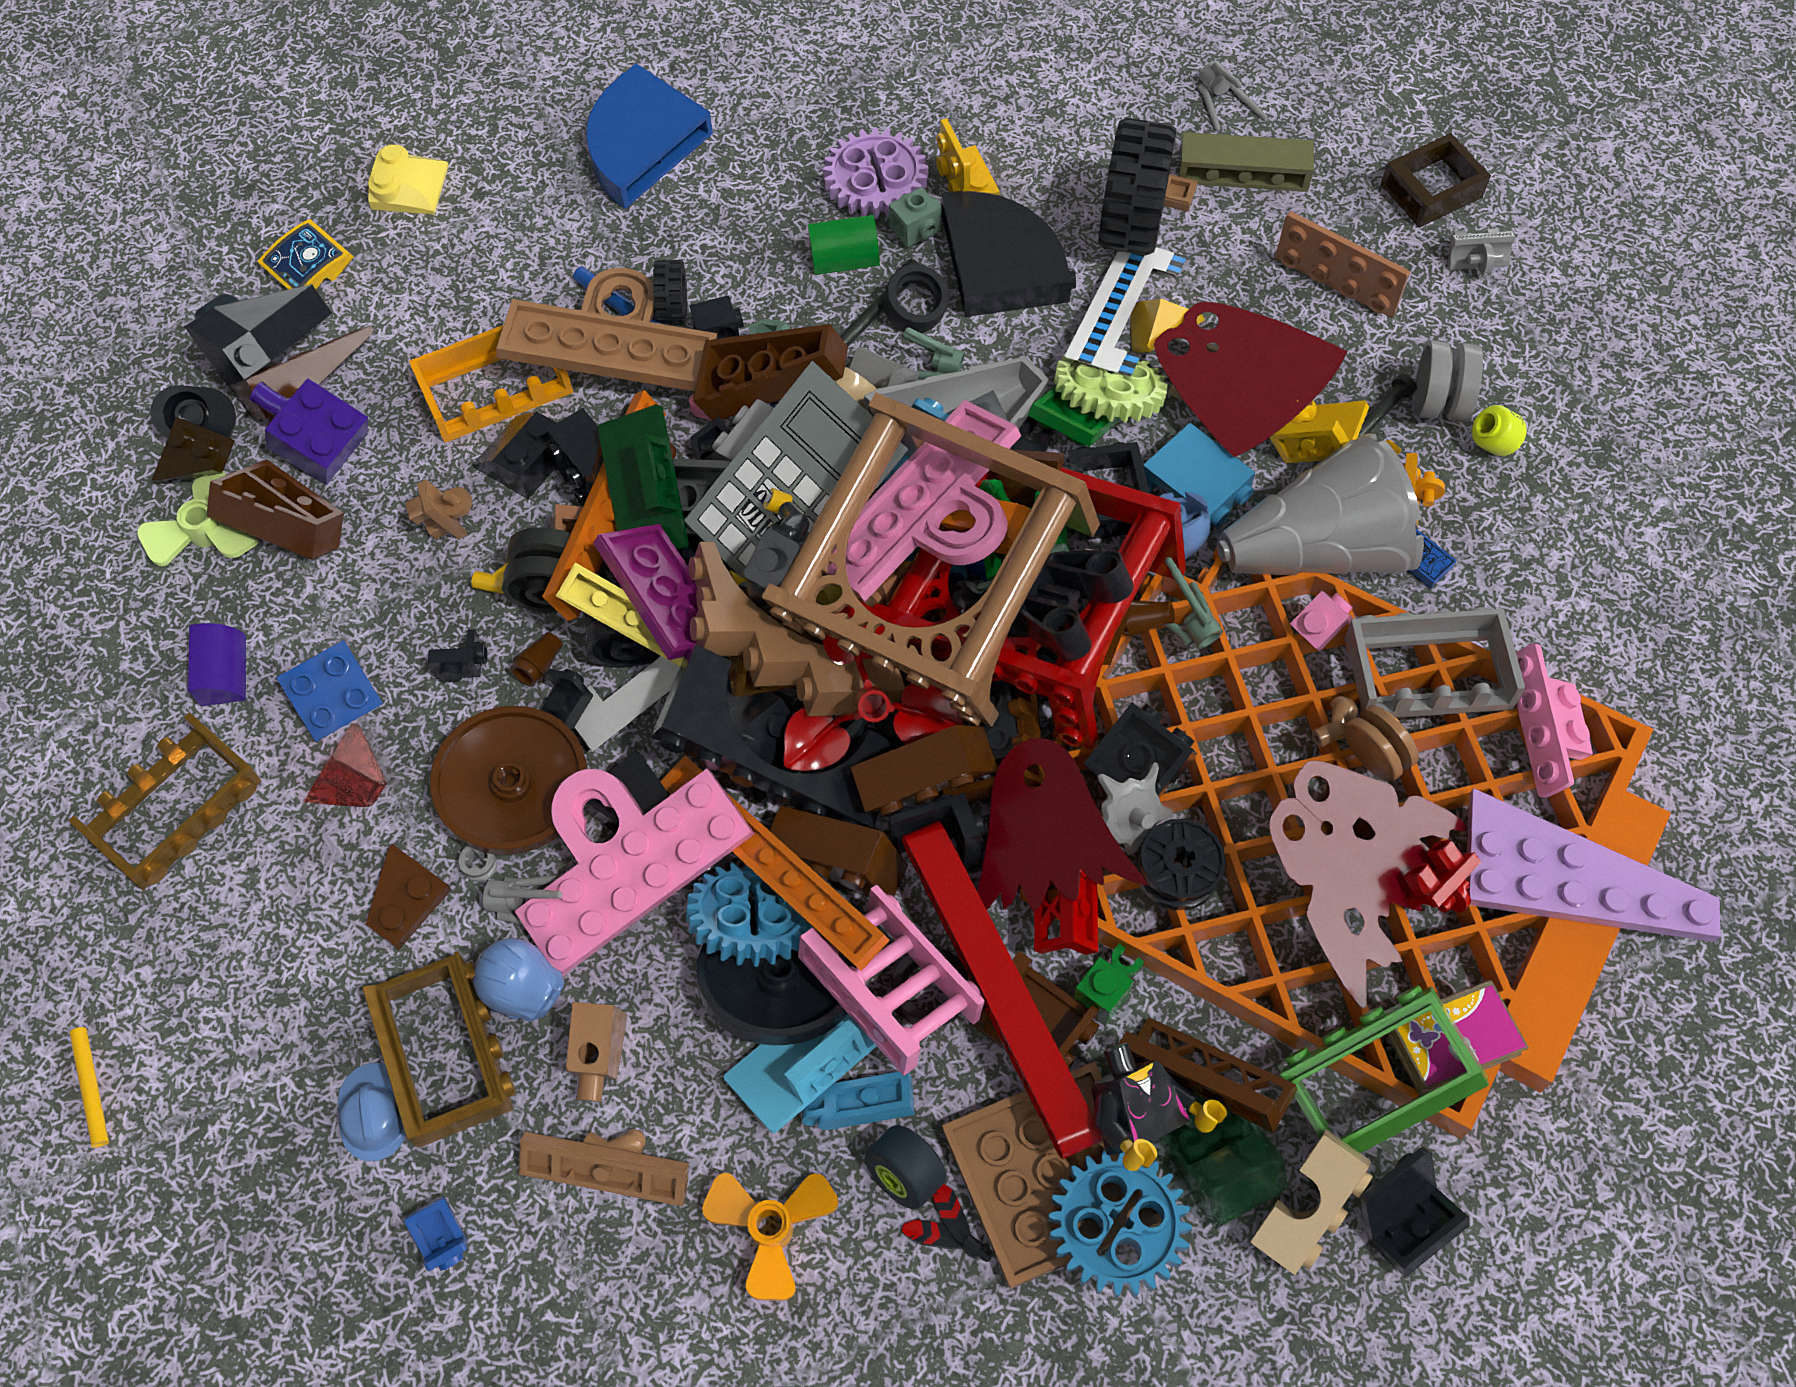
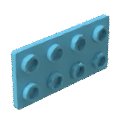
[724,1014,877,1134]

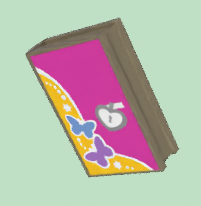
[1387,980,1529,1096]

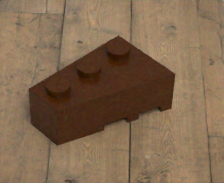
[207,459,344,560]
[851,725,998,817]
[769,806,908,898]

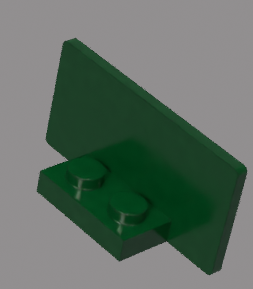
[598,404,689,551]

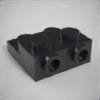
[1083,702,1198,798]

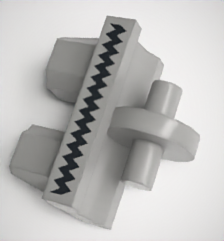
[1447,228,1515,273]

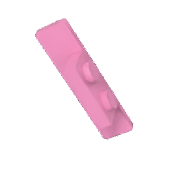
[1516,643,1593,798]

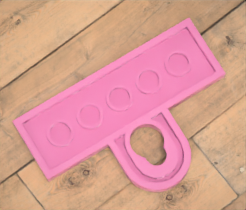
[822,400,1021,602]
[515,769,754,976]

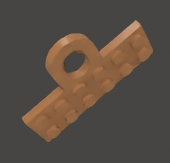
[496,268,717,391]

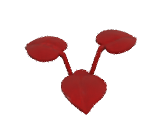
[783,598,964,771]

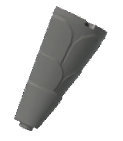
[864,357,1049,430]
[1216,433,1424,575]

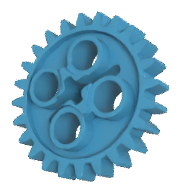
[686,862,816,966]
[1048,1151,1192,1298]

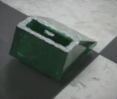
[1158,1098,1288,1229]

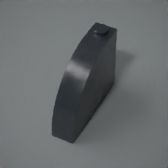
[941,191,1076,317]

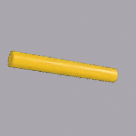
[69,1027,109,1148]

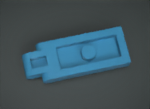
[802,1072,915,1130]

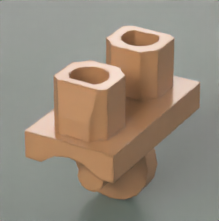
[405,479,472,539]

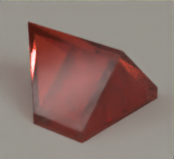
[303,723,387,807]

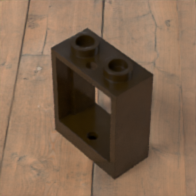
[1381,133,1491,228]

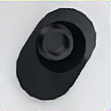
[150,385,236,438]

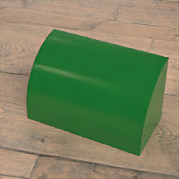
[808,215,880,275]

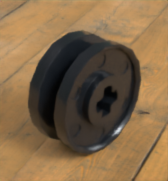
[1136,819,1226,911]

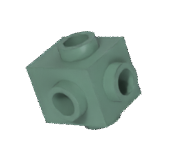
[889,187,942,248]

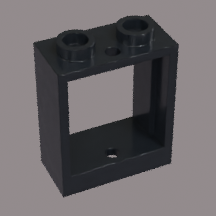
[1066,442,1150,541]

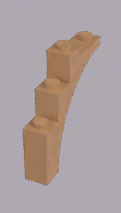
[688,542,905,716]

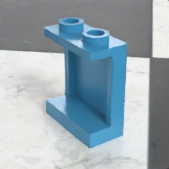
[1143,423,1256,529]

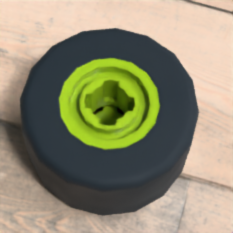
[864,1125,947,1210]

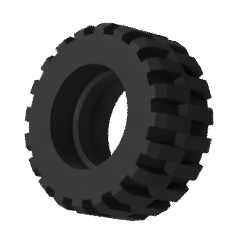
[1098,118,1177,255]

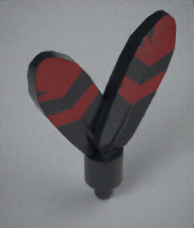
[902,1184,991,1262]

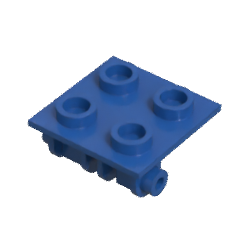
[276,640,383,742]

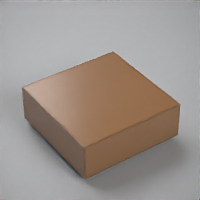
[1164,174,1198,212]

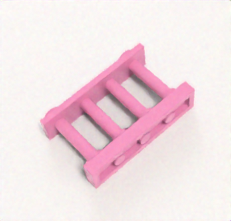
[798,885,984,1076]

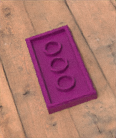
[593,524,698,660]

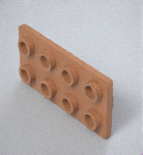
[1275,211,1410,318]

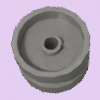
[1414,339,1483,422]

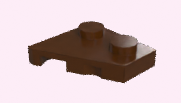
[366,844,452,951]

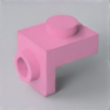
[1290,591,1354,651]

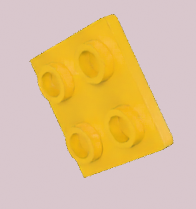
[936,118,1000,195]
[1269,400,1369,463]

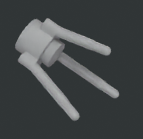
[1198,61,1268,131]
[483,874,563,926]

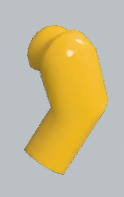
[471,563,507,594]

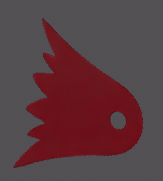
[977,738,1148,911]

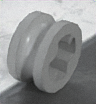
[459,846,497,882]

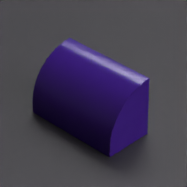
[188,623,246,707]

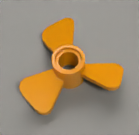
[702,1173,838,1301]

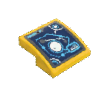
[257,219,354,290]

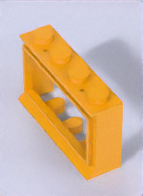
[409,325,574,443]

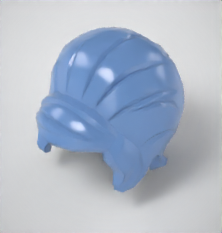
[473,938,564,1022]

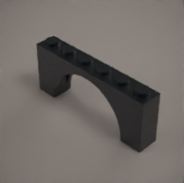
[651,644,902,829]

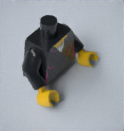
[729,488,810,608]
[1091,1043,1227,1171]

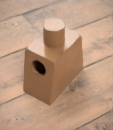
[566,1002,628,1102]

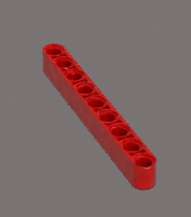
[902,820,1102,1160]

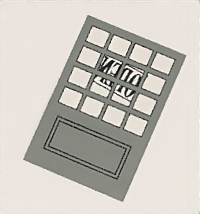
[684,361,908,608]

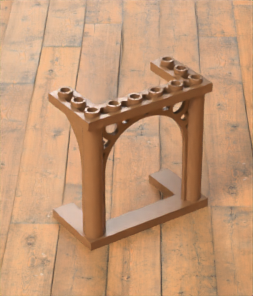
[762,392,1100,727]

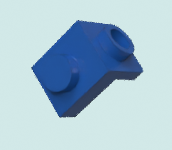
[404,1195,468,1272]

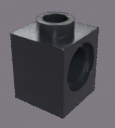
[689,295,744,339]

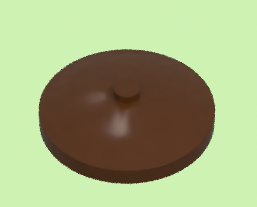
[430,706,588,855]

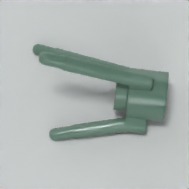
[903,328,965,379]
[1143,557,1223,649]

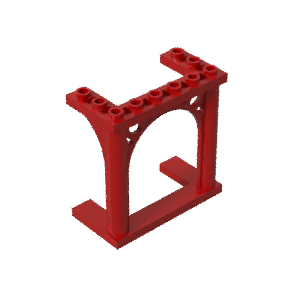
[873,467,1186,749]

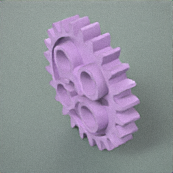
[823,127,928,219]

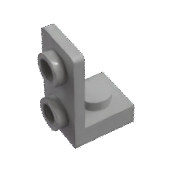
[849,347,920,389]

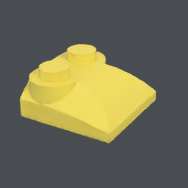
[368,144,449,215]

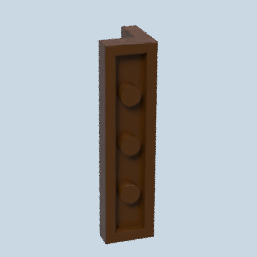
[1118,1017,1297,1133]

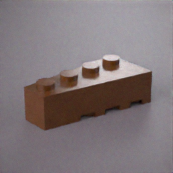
[693,324,848,421]

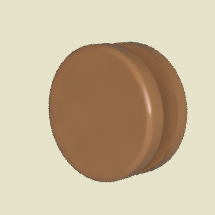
[1344,705,1419,782]

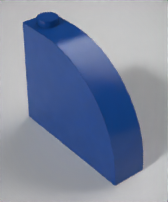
[587,63,713,209]

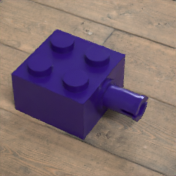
[249,378,368,485]

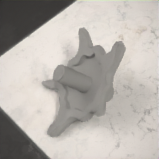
[1097,763,1174,855]

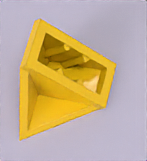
[1130,298,1205,353]

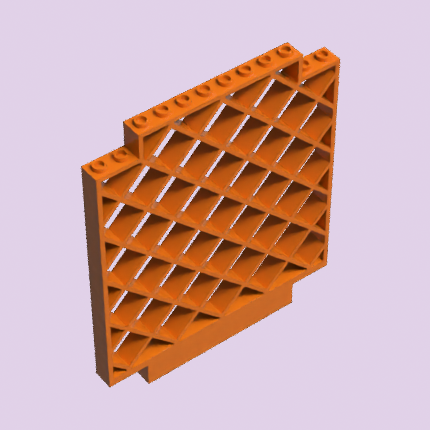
[1020,546,1671,1139]

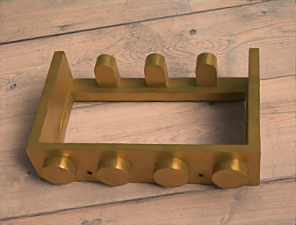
[68,712,262,891]
[362,951,517,1148]

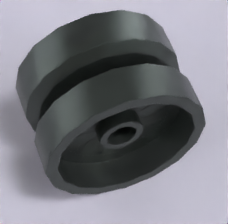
[502,527,571,612]

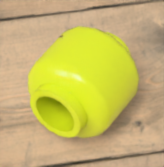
[1471,405,1527,456]

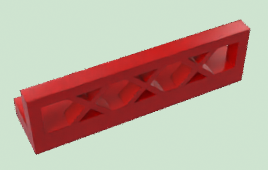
[1034,800,1098,955]

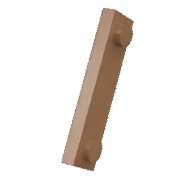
[519,1132,689,1207]

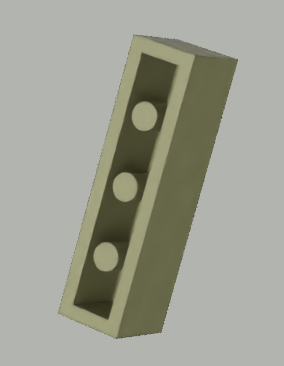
[1178,132,1314,192]

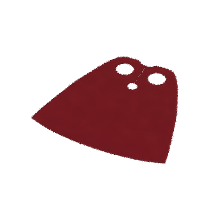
[1154,302,1348,457]

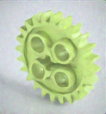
[1053,350,1168,423]

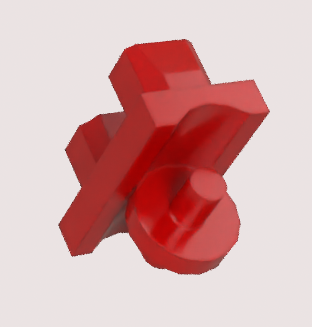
[1403,840,1481,913]

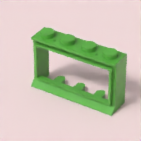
[1280,985,1489,1153]

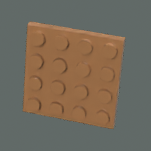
[941,1061,1161,1290]

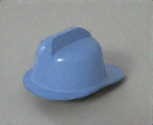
[338,1063,406,1161]

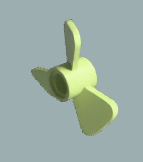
[137,471,259,566]

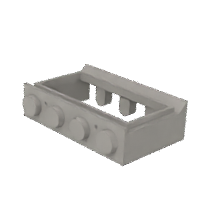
[1344,607,1525,718]

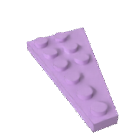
[1466,788,1721,942]

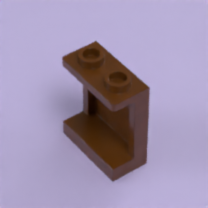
[970,951,1100,1069]

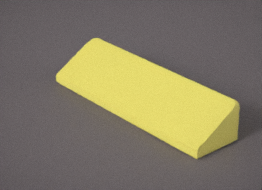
[556,563,684,666]

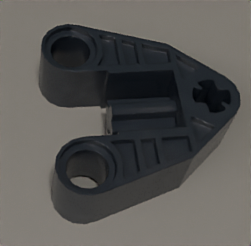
[1017,550,1134,661]

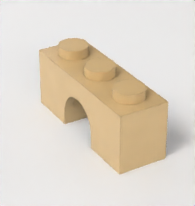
[1250,1129,1373,1275]

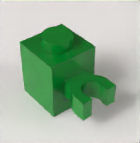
[1073,943,1144,1026]

